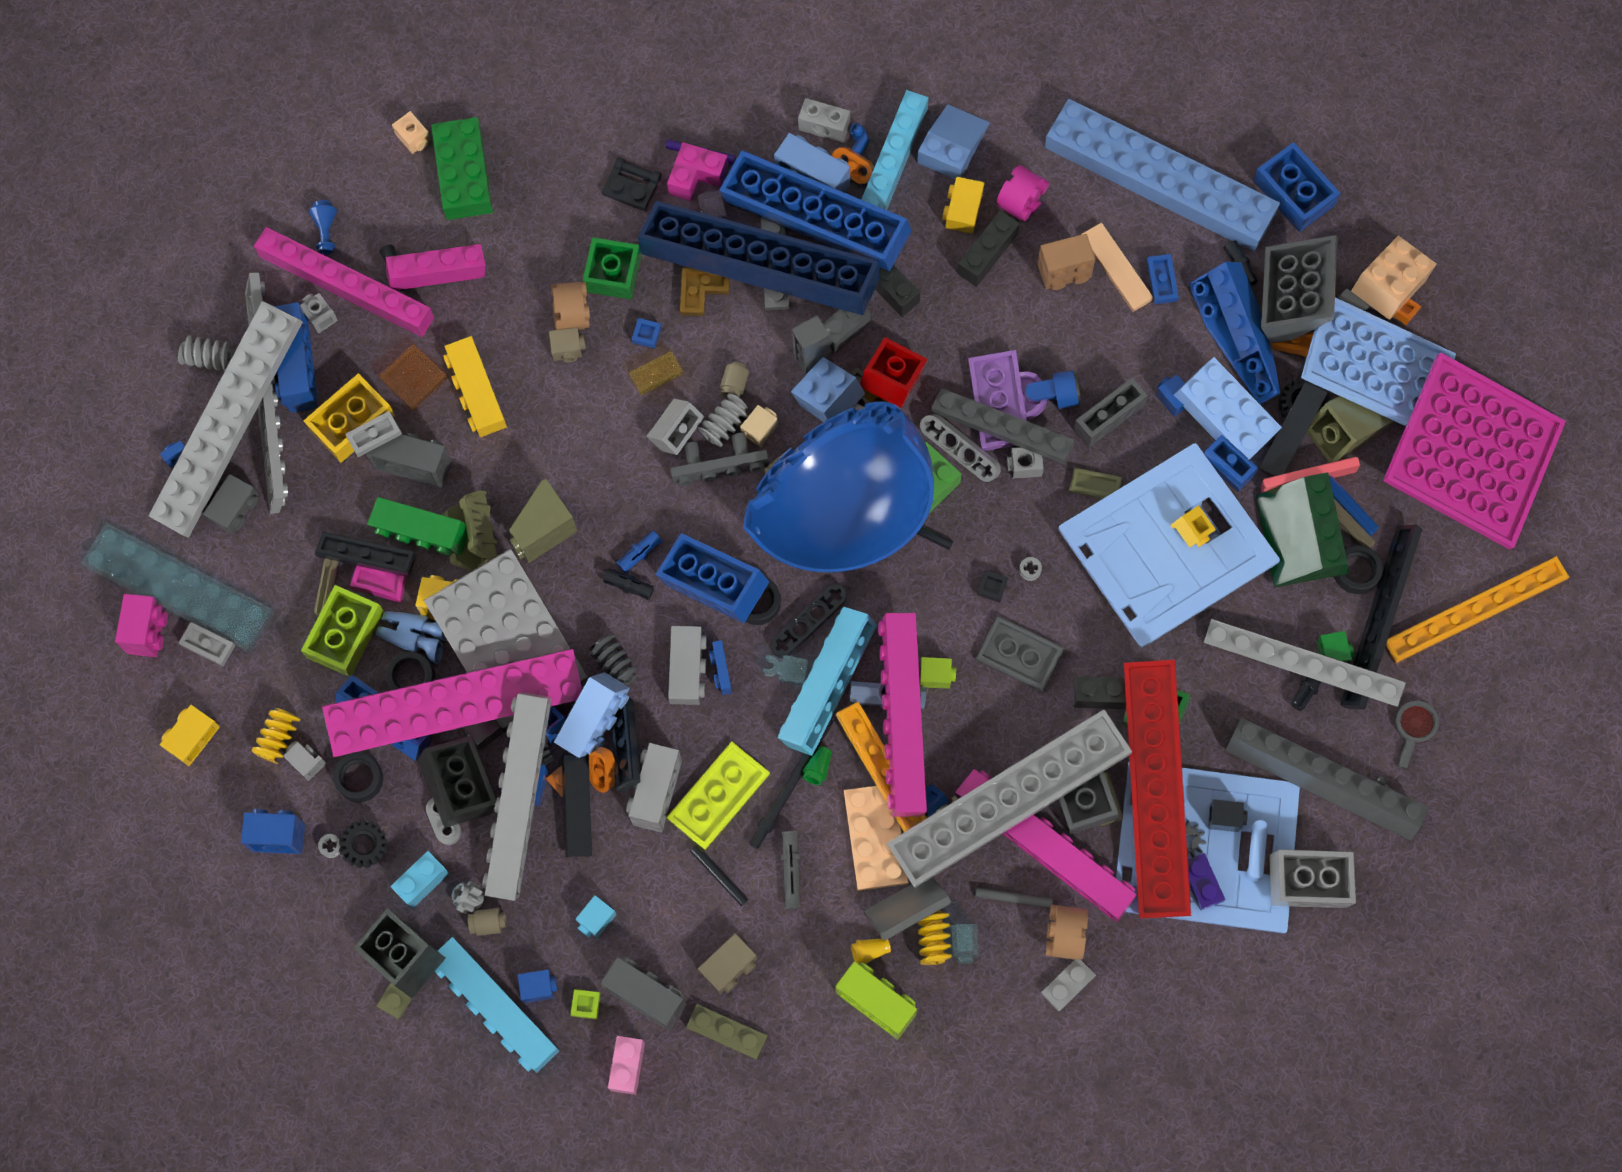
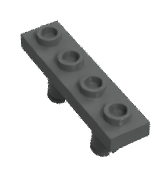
[670,433,769,486]

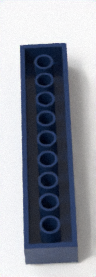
[638,201,880,315]

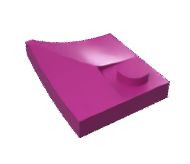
[350,550,410,603]

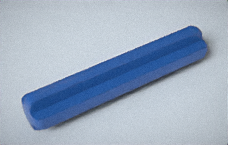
[1329,476,1379,536]

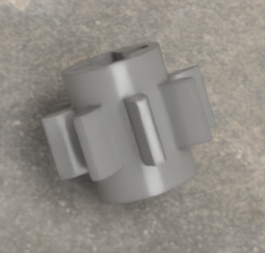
[452,881,484,914]

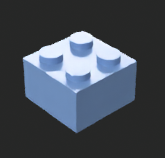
[791,357,865,422]

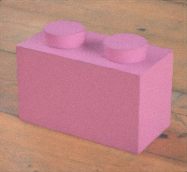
[608,1036,645,1095]

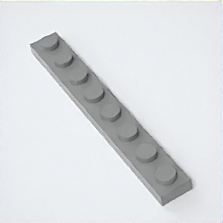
[1204,619,1406,707]

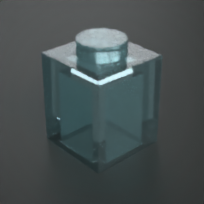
[950,924,979,964]

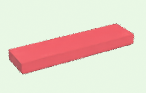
[1260,457,1360,493]

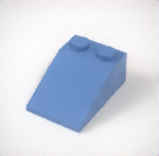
[918,104,990,180]

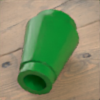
[803,746,832,786]

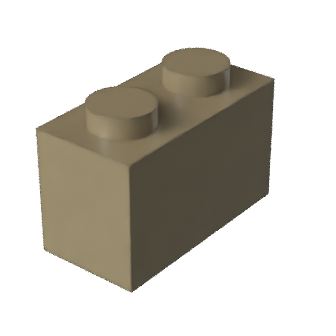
[698,933,757,994]

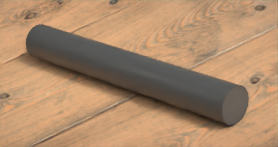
[975,887,1053,908]

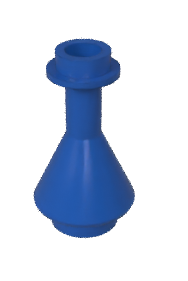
[309,200,337,255]

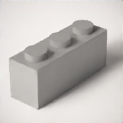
[668,626,707,705]

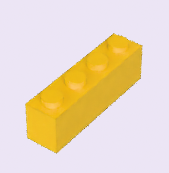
[443,336,507,437]

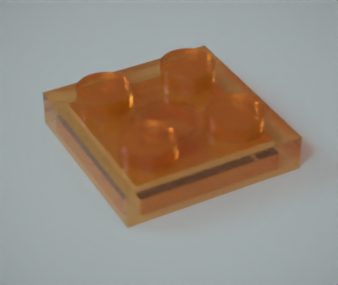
[379,344,448,411]

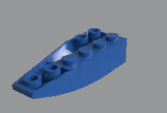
[1189,262,1280,404]

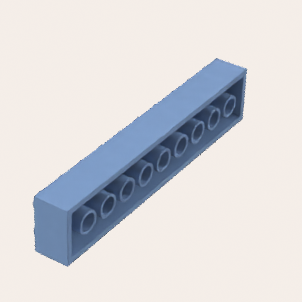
[1045,98,1280,252]

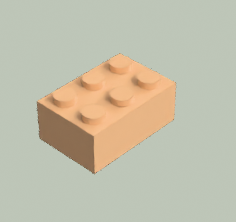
[1351,236,1437,320]

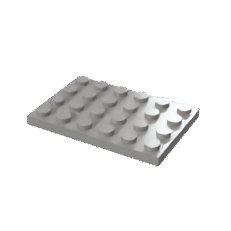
[424,549,587,728]

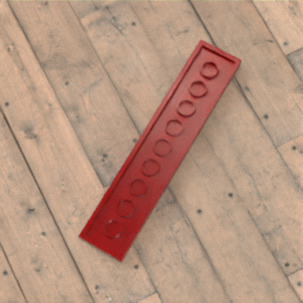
[1124,659,1192,919]

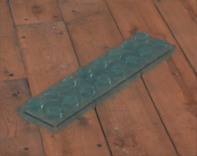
[80,523,274,653]

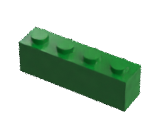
[368,497,468,556]

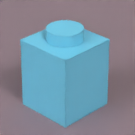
[575,896,617,939]

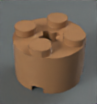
[551,281,590,330]
[1045,904,1088,960]

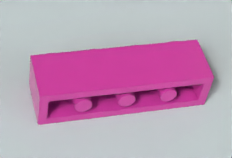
[386,244,486,290]

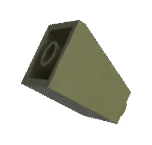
[1306,396,1394,463]
[509,478,577,563]

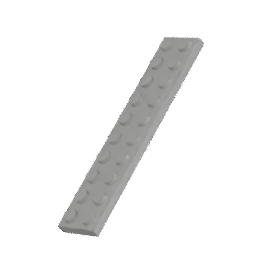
[245,273,288,514]
[149,301,303,538]
[887,710,1132,888]

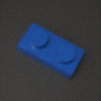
[1146,254,1179,304]
[709,640,732,695]

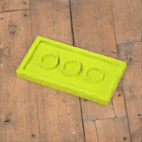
[666,741,770,850]

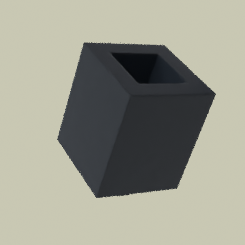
[1208,799,1248,832]

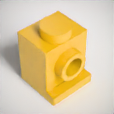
[1170,505,1216,548]

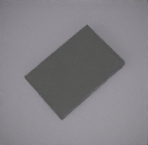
[975,616,1064,692]
[864,877,951,941]

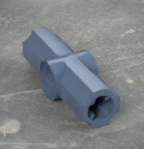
[849,681,926,710]

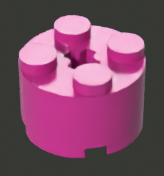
[997,165,1050,221]

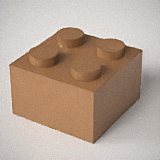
[1038,234,1095,290]

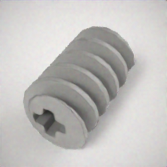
[178,335,233,371]
[697,393,748,447]

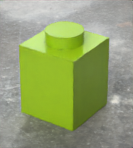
[920,657,956,689]

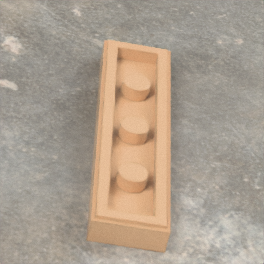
[1081,223,1154,312]

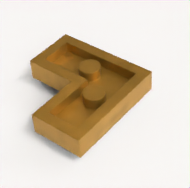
[680,268,730,316]

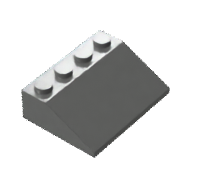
[1261,235,1337,343]

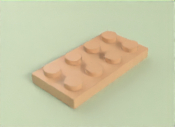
[844,786,908,891]

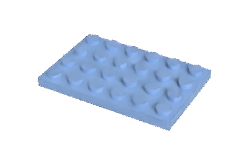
[1301,298,1456,426]

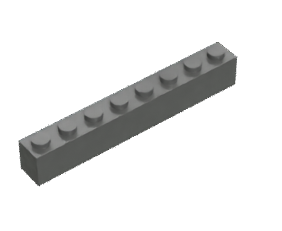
[1225,718,1429,841]

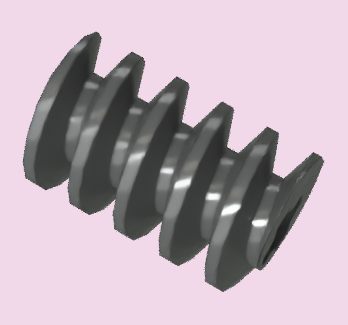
[589,634,638,686]

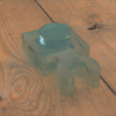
[763,655,809,685]

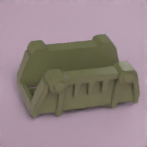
[442,490,498,571]

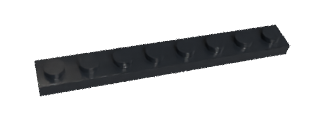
[1340,524,1422,710]

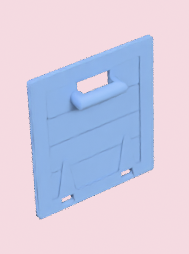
[1058,443,1280,648]
[1116,761,1300,933]

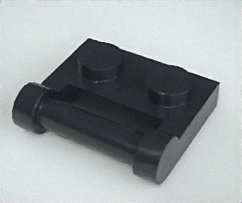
[602,157,662,211]

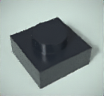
[977,570,1008,603]

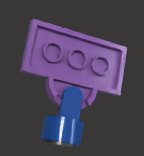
[968,350,1081,451]

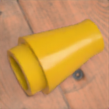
[851,939,891,964]

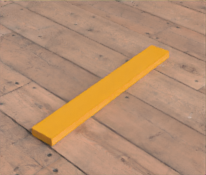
[1385,556,1569,664]

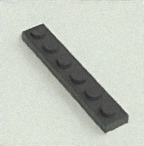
[931,388,1075,464]

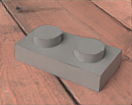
[346,411,402,457]
[178,622,236,667]
[1041,959,1096,1012]

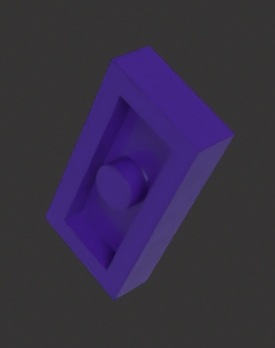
[1188,853,1226,911]

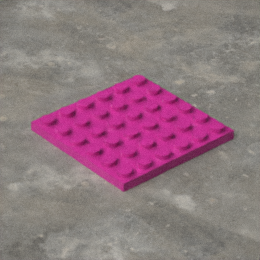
[1383,353,1566,550]

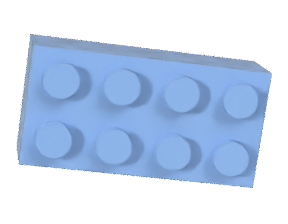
[1174,357,1282,460]

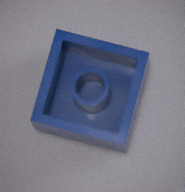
[241,809,305,854]

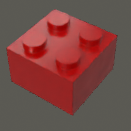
[859,337,927,408]

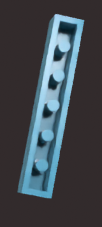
[861,90,928,210]
[778,607,877,756]
[435,937,559,1073]

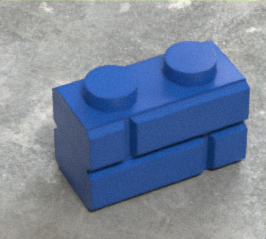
[1204,435,1258,492]

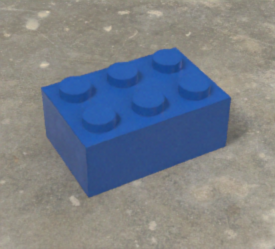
[1254,142,1341,232]

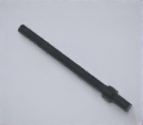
[750,719,834,849]

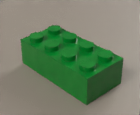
[431,117,493,220]

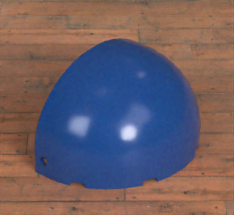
[743,402,934,572]

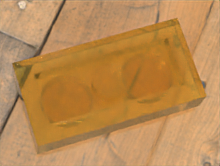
[629,351,683,396]

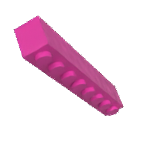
[254,227,434,337]
[878,613,927,817]
[955,769,1137,923]

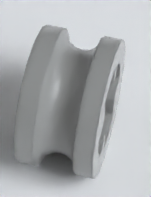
[1019,557,1042,581]
[318,834,340,858]

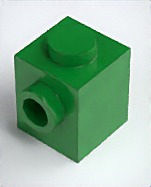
[1317,631,1354,664]

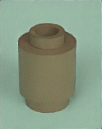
[720,362,749,398]
[468,908,507,936]

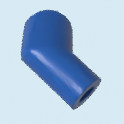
[850,123,869,155]

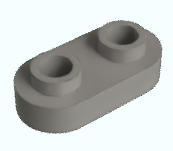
[426,798,462,845]

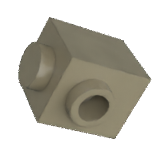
[549,327,586,362]

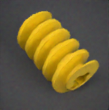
[252,708,301,764]
[917,910,952,965]

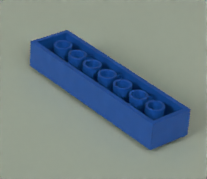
[719,151,912,271]

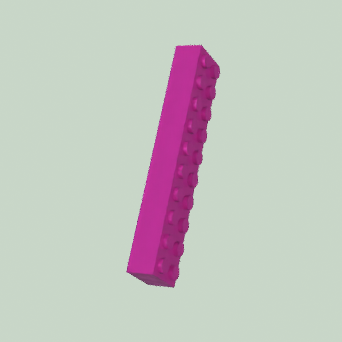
[322,649,582,757]

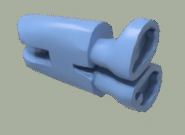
[375,611,447,664]

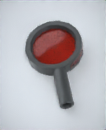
[1395,700,1439,770]

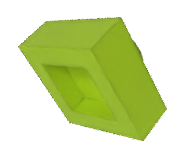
[571,990,601,1019]

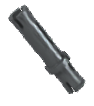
[780,831,801,909]

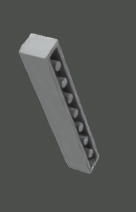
[482,692,552,901]

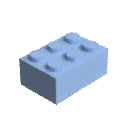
[554,673,630,758]

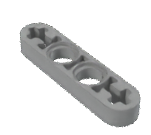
[920,414,1001,482]

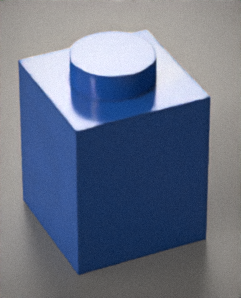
[1156,374,1185,417]
[518,970,558,1003]

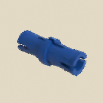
[616,530,663,574]

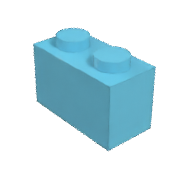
[390,851,450,909]

